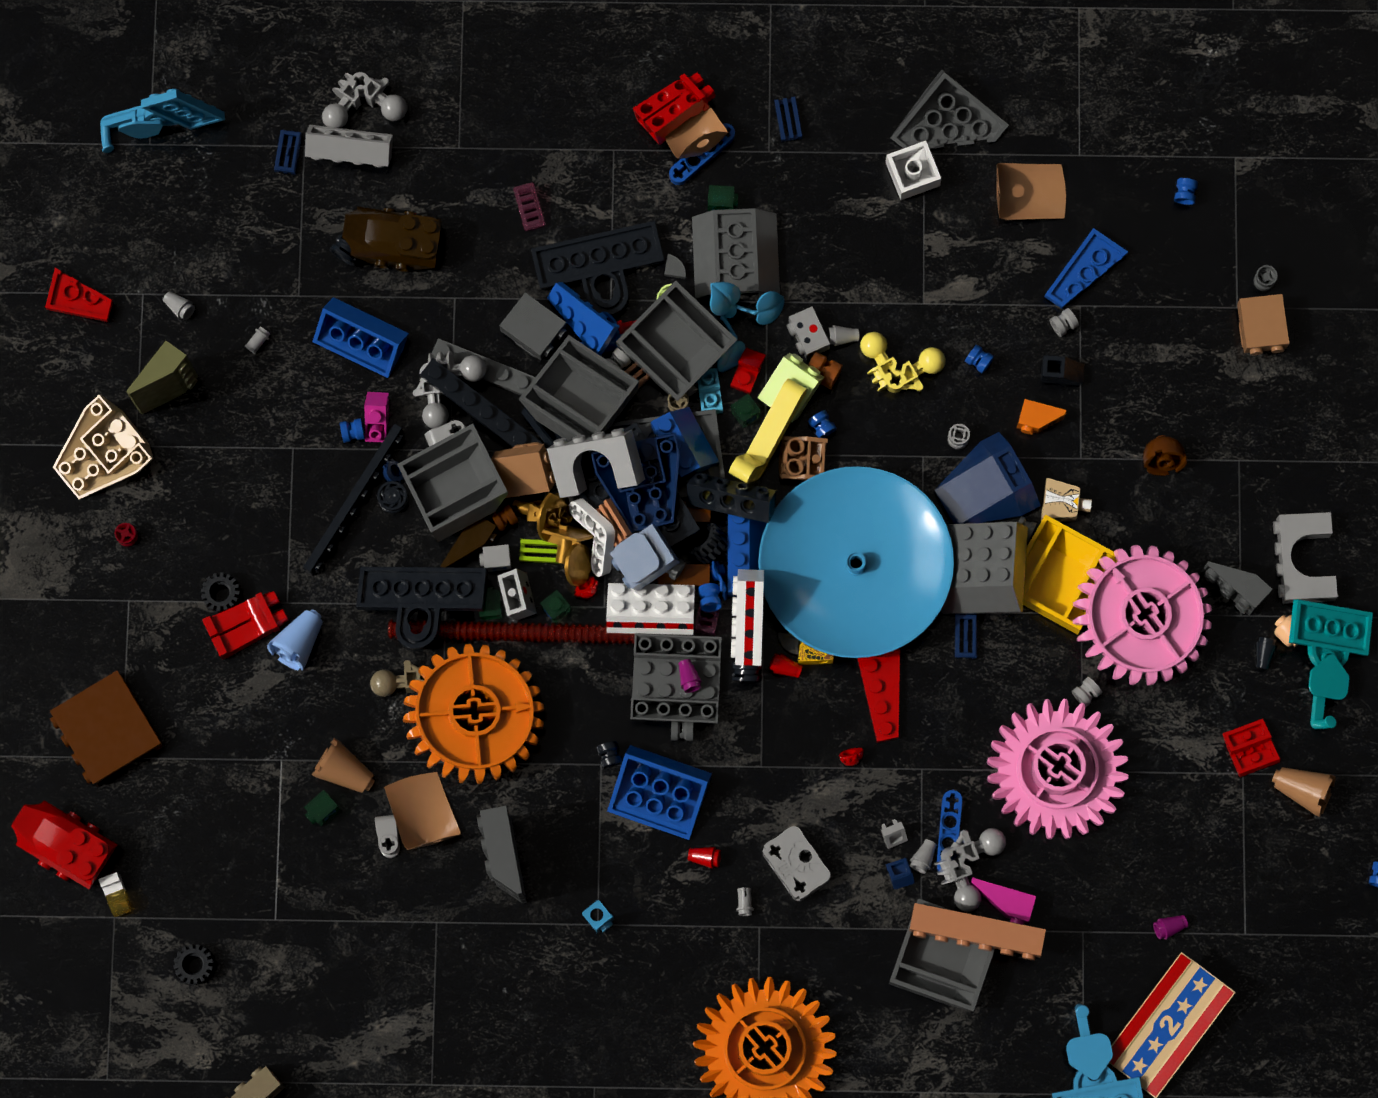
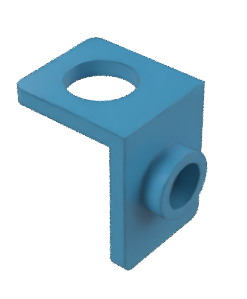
[582,900,614,933]

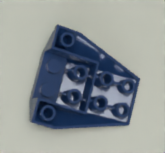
[934,432,1041,524]
[591,433,680,532]

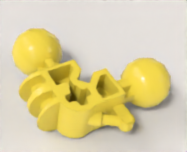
[860,332,946,393]

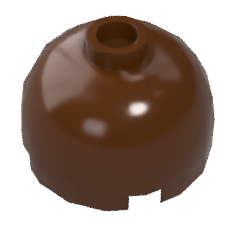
[1143,435,1187,476]

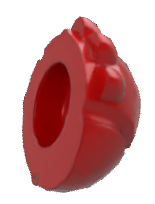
[574,576,598,598]
[839,748,864,766]

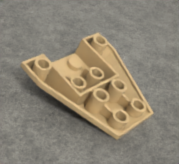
[53,394,153,499]

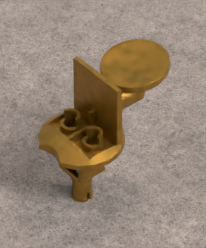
[512,493,594,587]

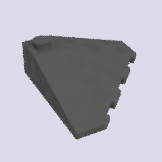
[890,70,1009,149]

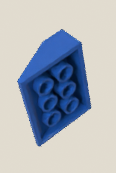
[607,745,712,840]

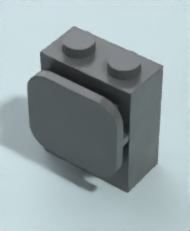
[499,293,567,360]

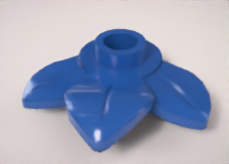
[710,561,727,601]

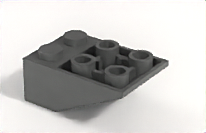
[1202,561,1272,616]

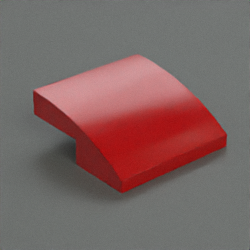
[1222,719,1280,777]

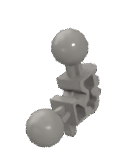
[322,72,407,128]
[413,351,487,429]
[934,828,1006,912]

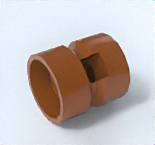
[808,352,843,390]

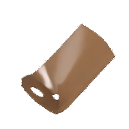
[665,104,728,159]
[996,163,1066,220]
[384,772,461,850]

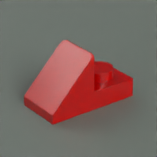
[730,348,766,394]

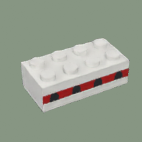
[731,569,764,666]
[606,583,695,635]

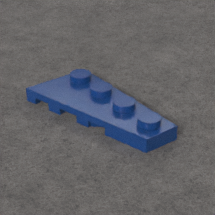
[1044,228,1128,309]
[547,282,620,356]

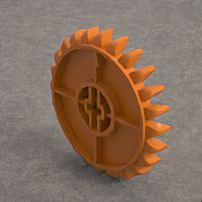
[403,644,544,784]
[693,977,837,1098]

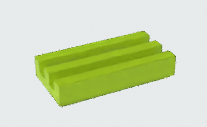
[519,539,561,564]

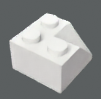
[886,141,941,200]

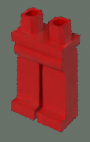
[633,72,715,145]
[202,591,289,660]

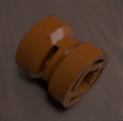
[490,504,519,532]

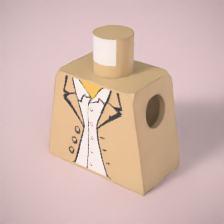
[1041,478,1092,522]

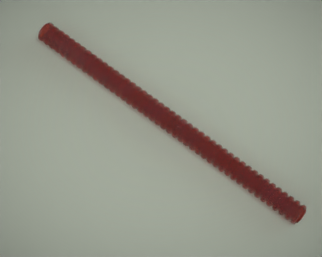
[388,620,691,644]

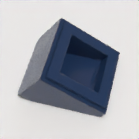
[886,858,914,890]

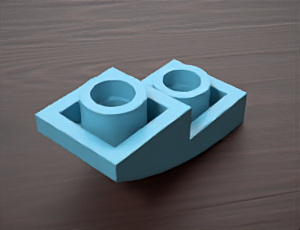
[697,368,723,414]

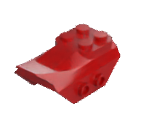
[11,800,117,890]

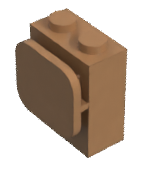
[1237,294,1289,355]
[491,442,556,498]

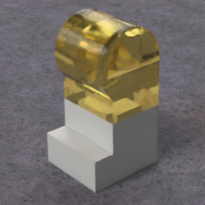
[98,872,132,917]

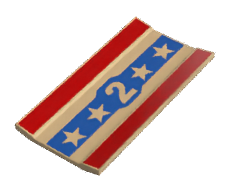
[1109,952,1235,1098]

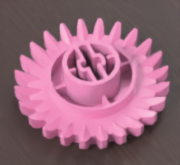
[1073,545,1212,686]
[987,699,1129,839]

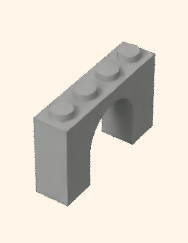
[547,428,645,498]
[1273,512,1338,604]

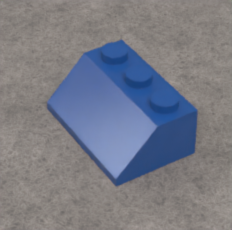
[651,407,719,483]

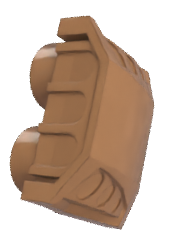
[778,436,828,480]

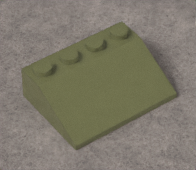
[126,341,198,414]

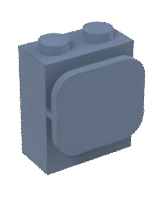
[610,524,680,591]

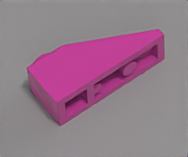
[970,878,1036,925]

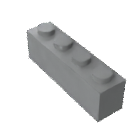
[305,125,393,167]

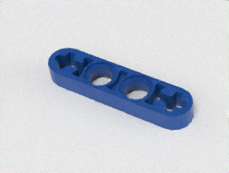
[669,123,735,185]
[936,790,962,871]

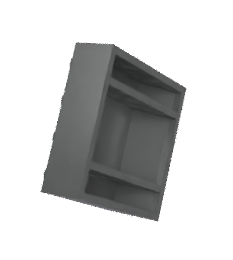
[616,281,737,401]
[519,335,639,455]
[397,424,508,542]
[941,522,1028,614]
[477,806,527,903]
[889,898,995,1012]

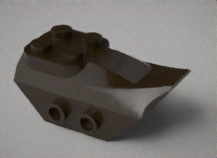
[342,207,442,272]

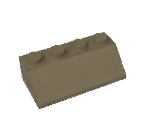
[226,1066,285,1098]

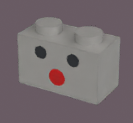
[787,307,830,360]
[497,569,537,620]

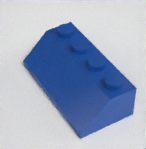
[313,297,409,378]
[728,514,767,597]

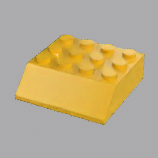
[1023,514,1117,635]

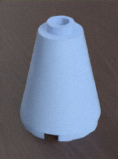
[267,610,323,670]

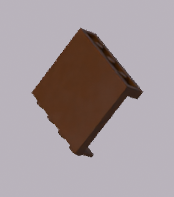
[50,671,164,787]

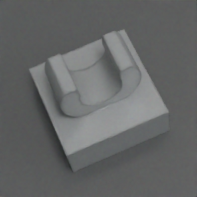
[881,819,908,849]

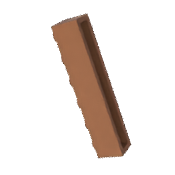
[909,903,1046,960]

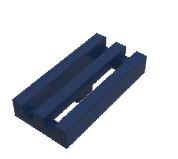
[774,97,802,142]
[274,130,302,175]
[955,614,977,659]

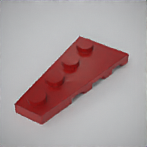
[858,649,900,743]

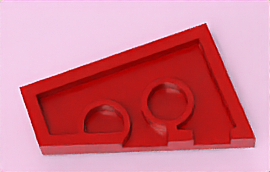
[45,268,113,322]

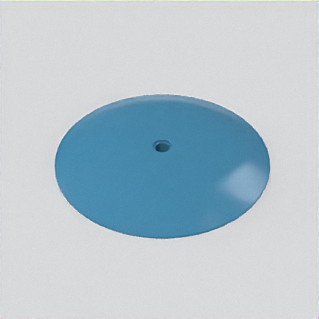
[758,466,954,658]

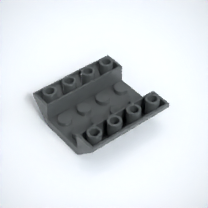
[692,208,780,300]
[630,633,721,724]

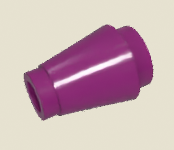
[678,659,702,693]
[1153,915,1188,940]

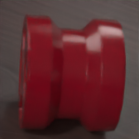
[114,523,138,547]

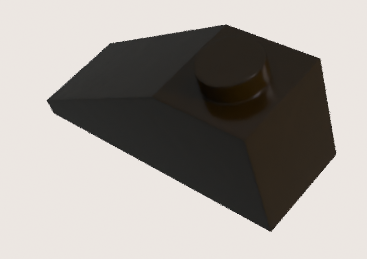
[440,518,498,568]

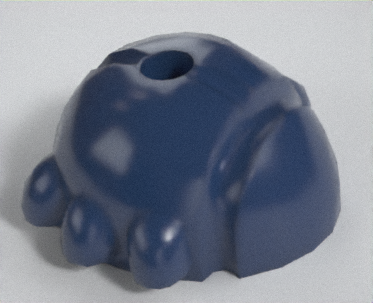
[383,459,404,484]

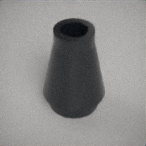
[1256,637,1278,669]

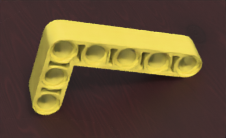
[729,378,807,484]

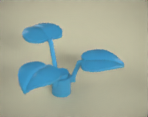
[710,282,784,372]

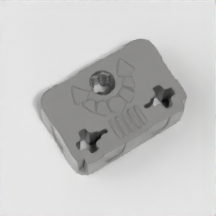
[763,826,830,901]

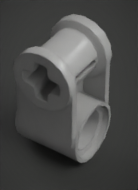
[424,420,465,447]
[375,815,400,858]

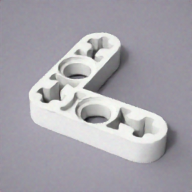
[569,498,615,577]

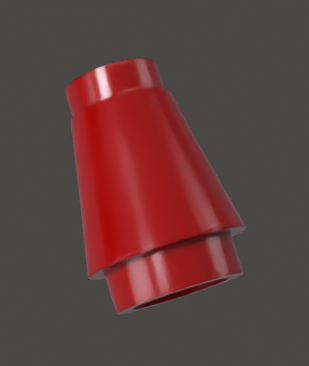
[769,653,803,678]
[688,847,721,869]

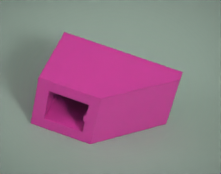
[364,392,389,442]

